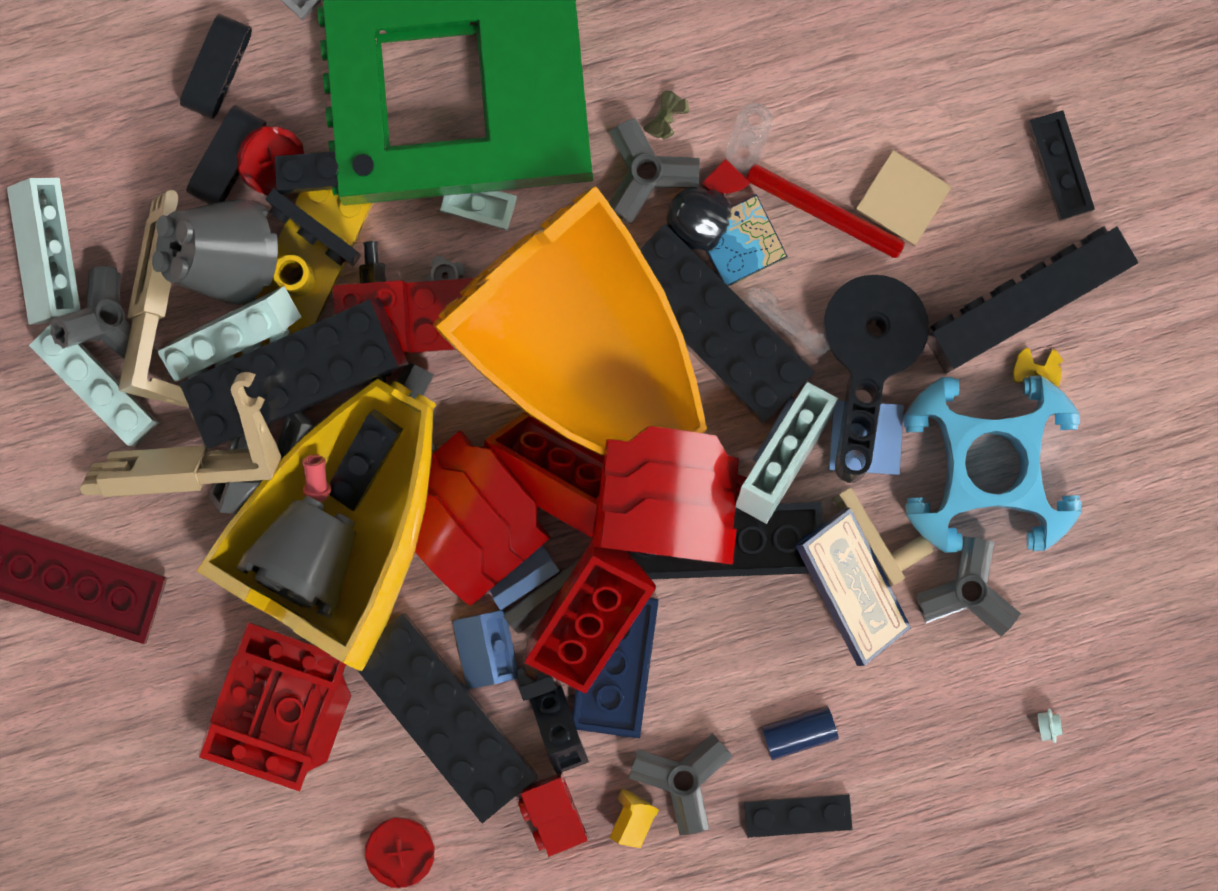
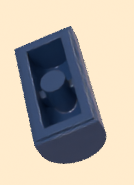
[761,706,839,761]

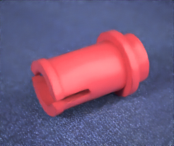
[302,455,331,502]

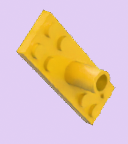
[233,190,374,358]

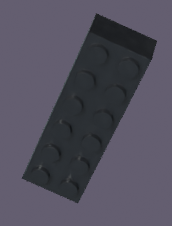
[639,224,815,424]
[927,226,1139,374]
[179,299,408,449]
[627,502,823,579]
[356,613,538,824]

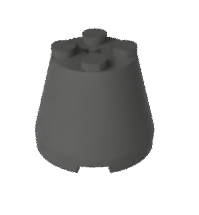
[152,199,278,305]
[237,496,356,618]

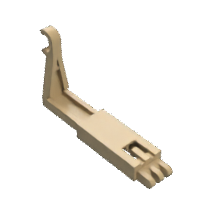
[118,190,194,419]
[80,372,281,497]

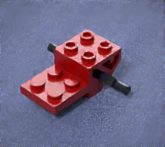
[332,241,474,383]

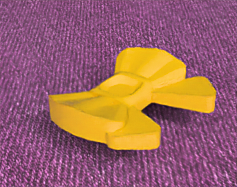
[1012,348,1063,387]

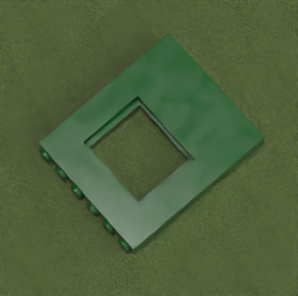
[318,0,593,206]

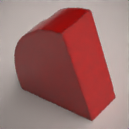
[701,159,751,194]

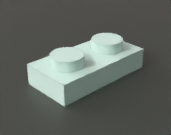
[440,191,517,231]

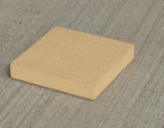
[856,150,952,247]

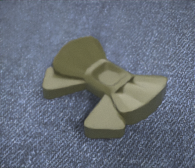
[643,91,689,139]

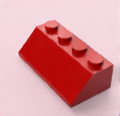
[484,412,604,538]
[524,538,656,694]

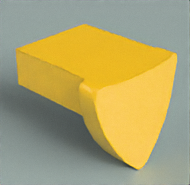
[609,788,659,848]

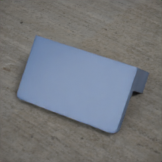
[489,545,560,610]
[453,610,518,689]

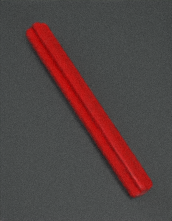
[746,164,905,258]

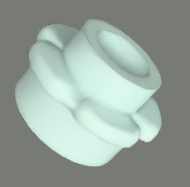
[1038,708,1063,743]

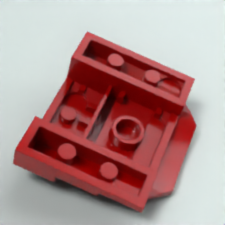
[593,426,739,564]
[415,430,551,606]
[198,621,352,792]

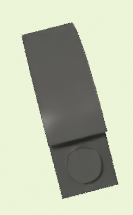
[208,411,315,514]

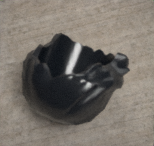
[666,188,732,252]

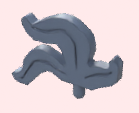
[753,396,796,462]

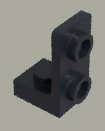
[530,686,589,774]

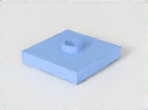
[829,400,904,475]

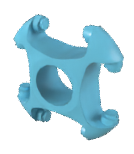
[903,375,1082,553]

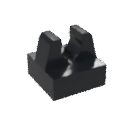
[517,667,557,701]

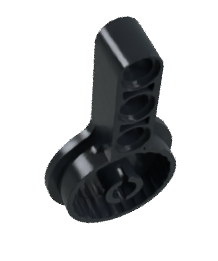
[823,275,929,483]

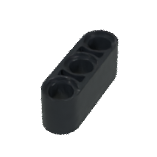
[180,14,252,119]
[186,105,267,205]

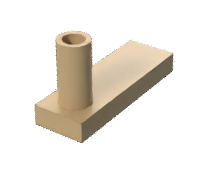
[832,488,933,587]

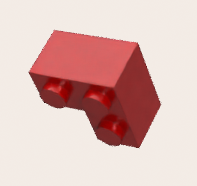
[517,773,588,857]

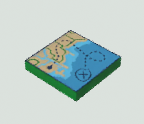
[706,194,788,287]

